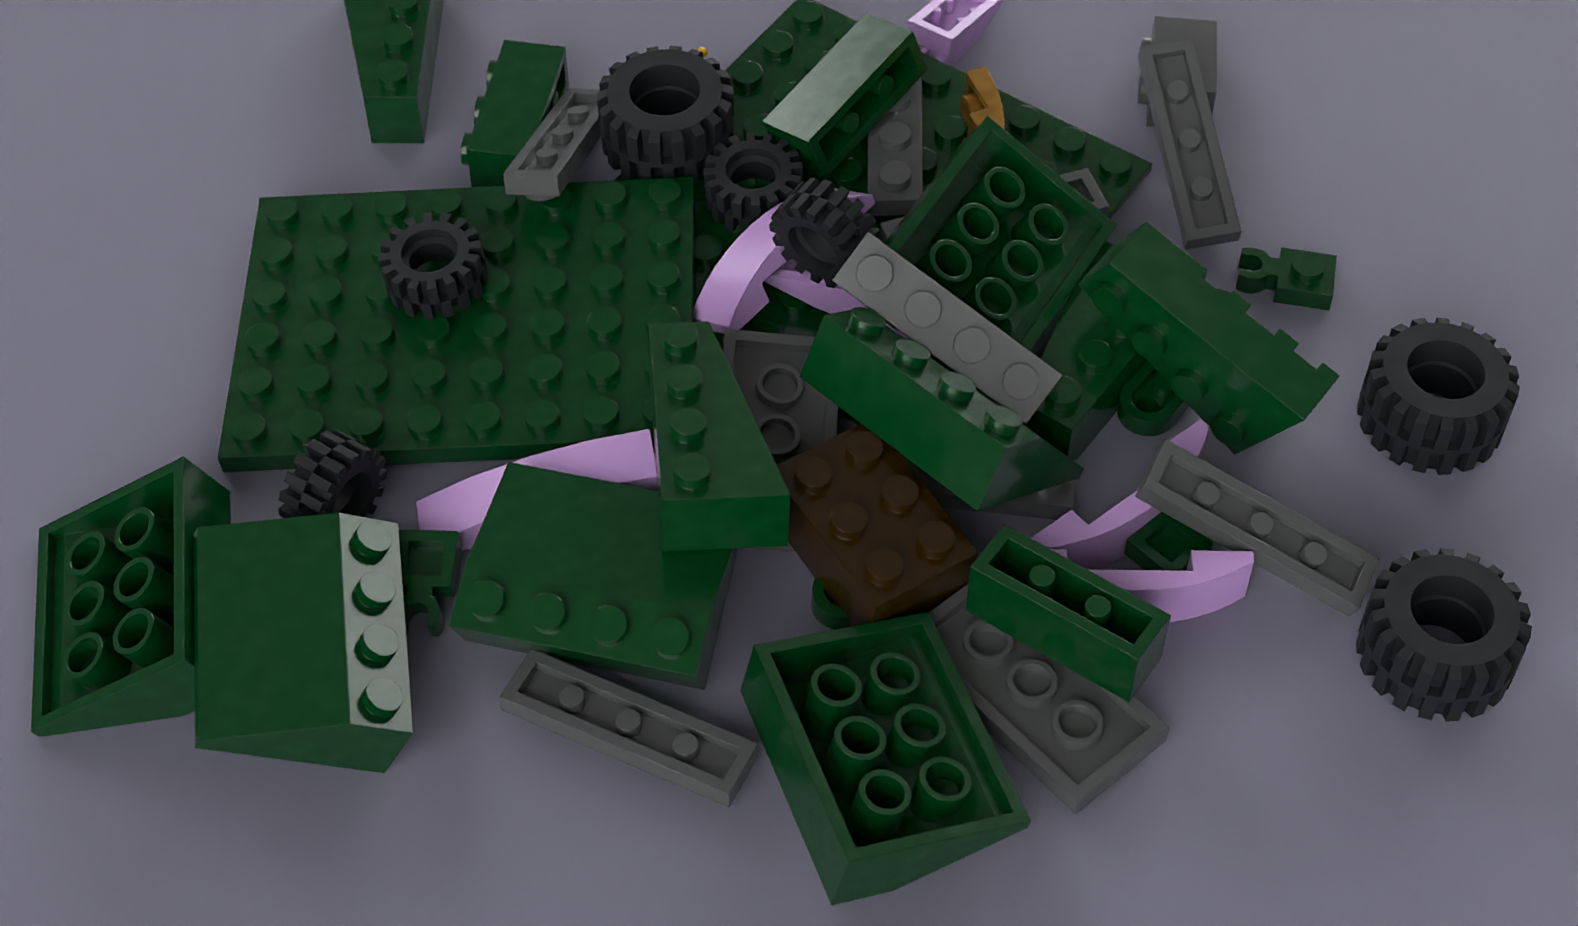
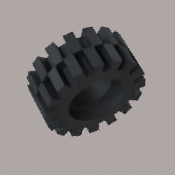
[703,132,803,232]
[769,178,882,288]
[378,212,488,320]
[278,429,387,518]

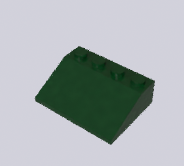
[866,116,1117,351]
[799,307,1084,511]
[31,456,231,737]
[449,462,738,690]
[193,513,413,773]
[740,612,1031,906]

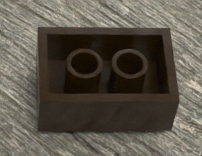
[777,424,978,626]

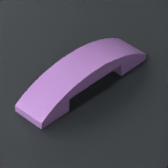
[693,188,875,334]
[1031,419,1209,570]
[1051,549,1254,623]

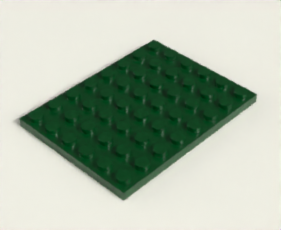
[218,177,696,472]

